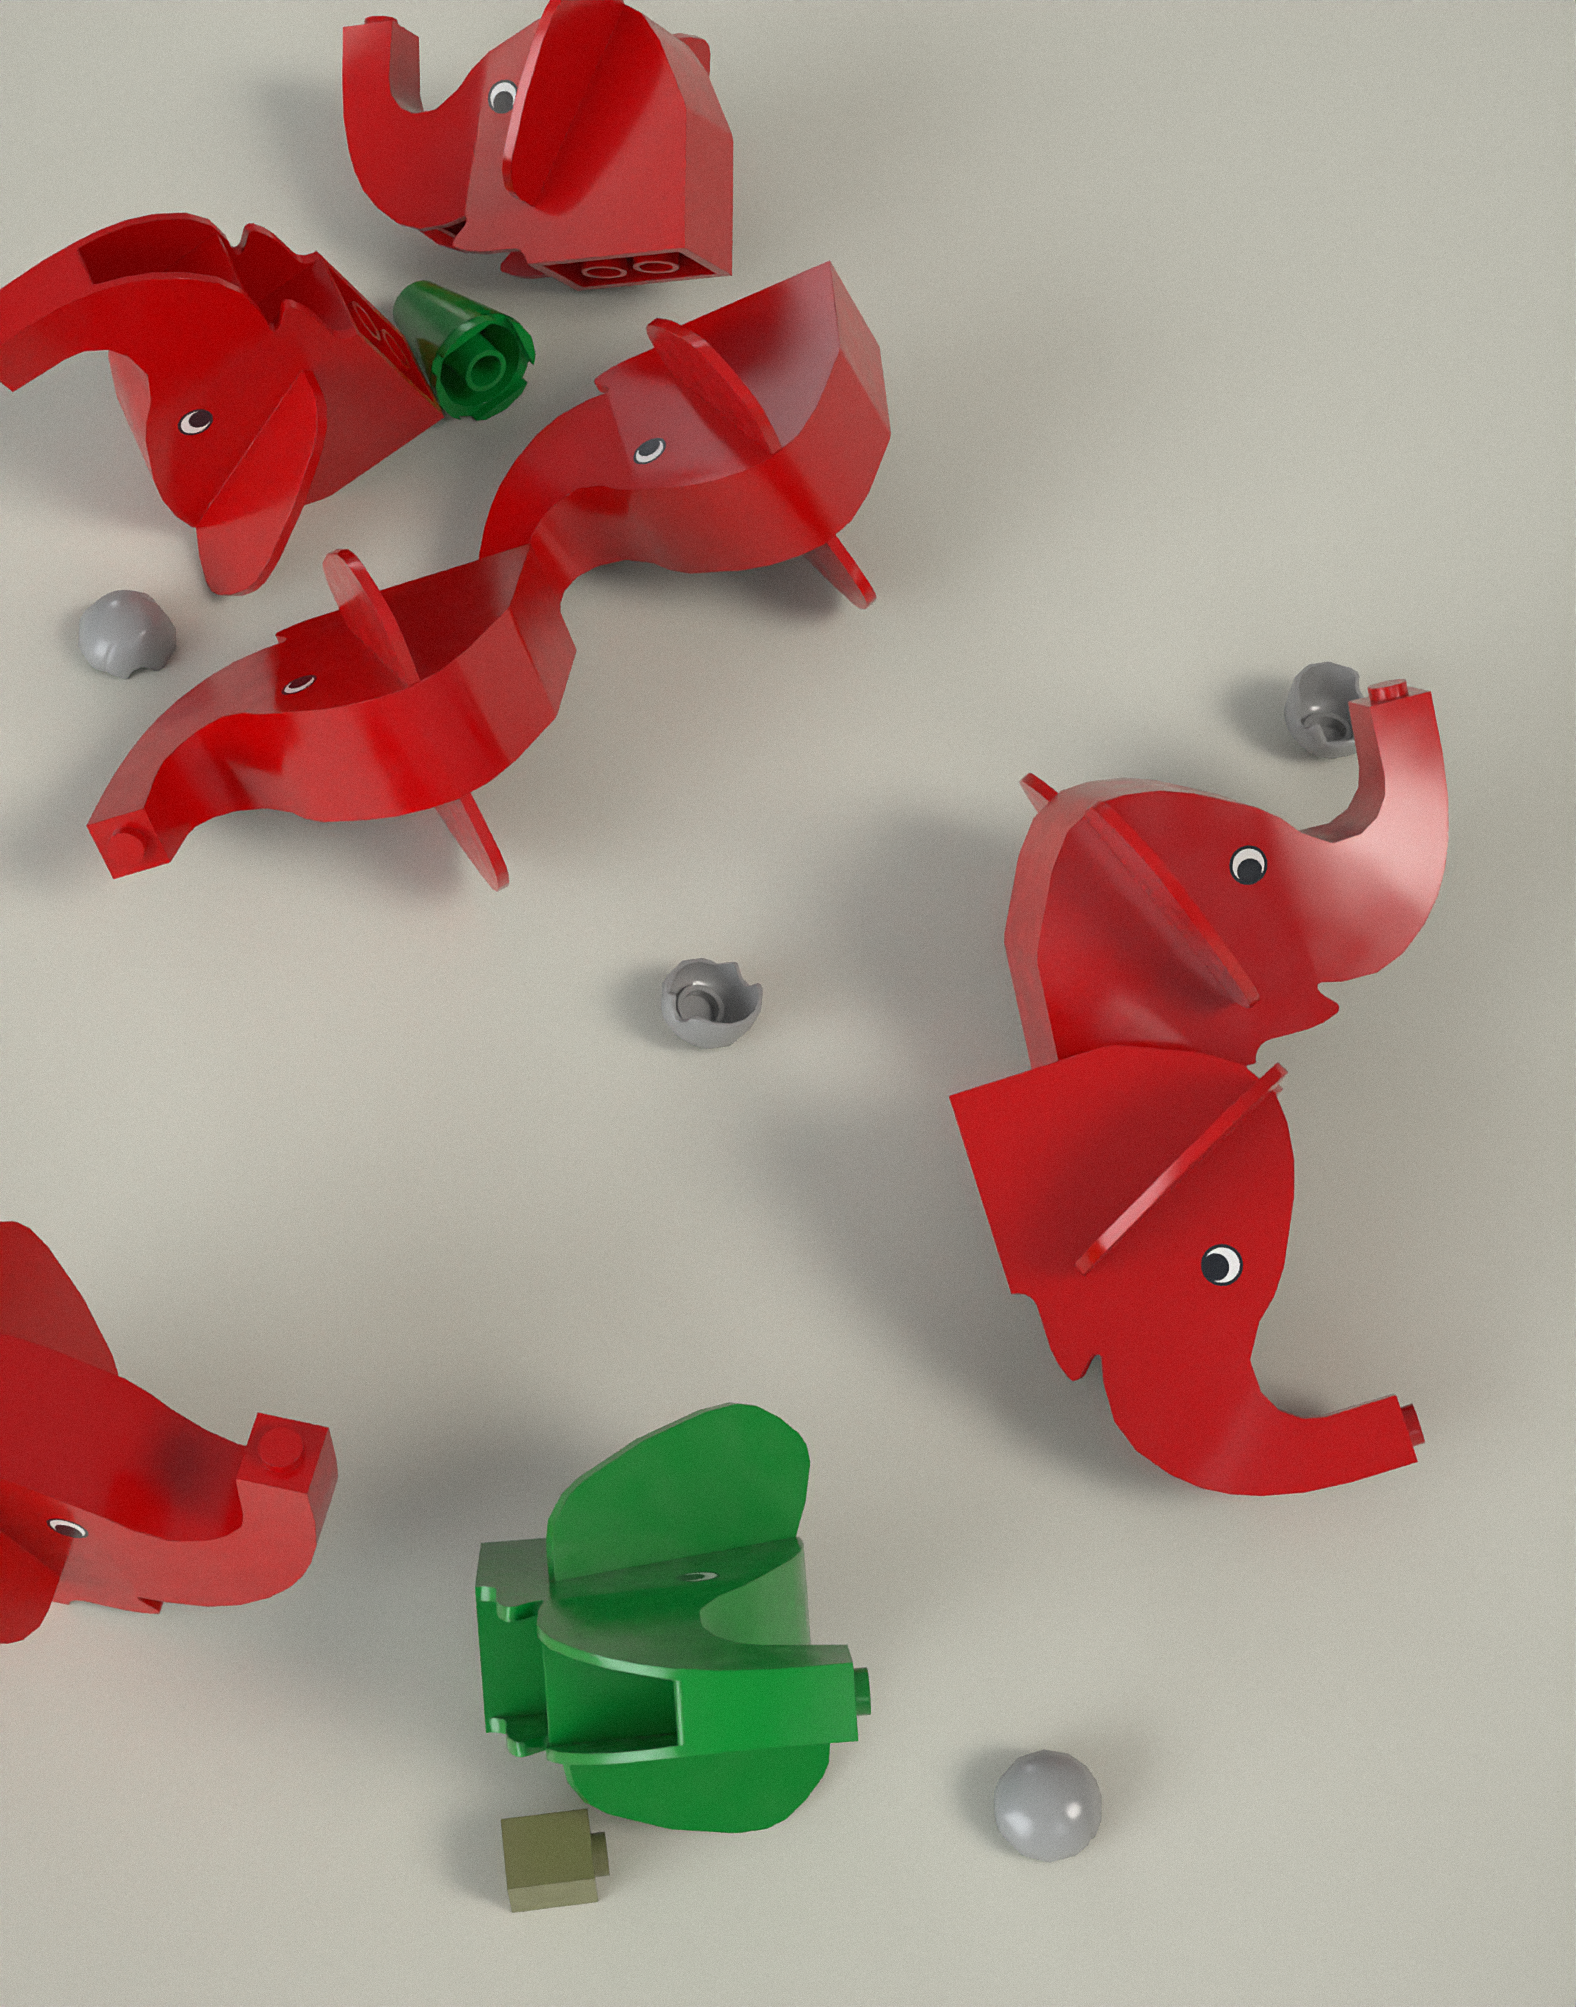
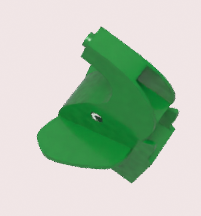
[475,1402,871,1833]

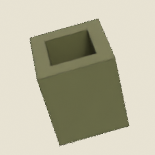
[501,1808,610,1913]

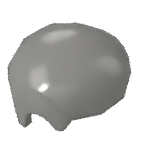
[78,590,176,679]
[1284,662,1364,759]
[661,958,763,1049]
[994,1749,1102,1863]

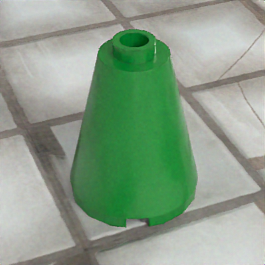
[393,280,536,421]

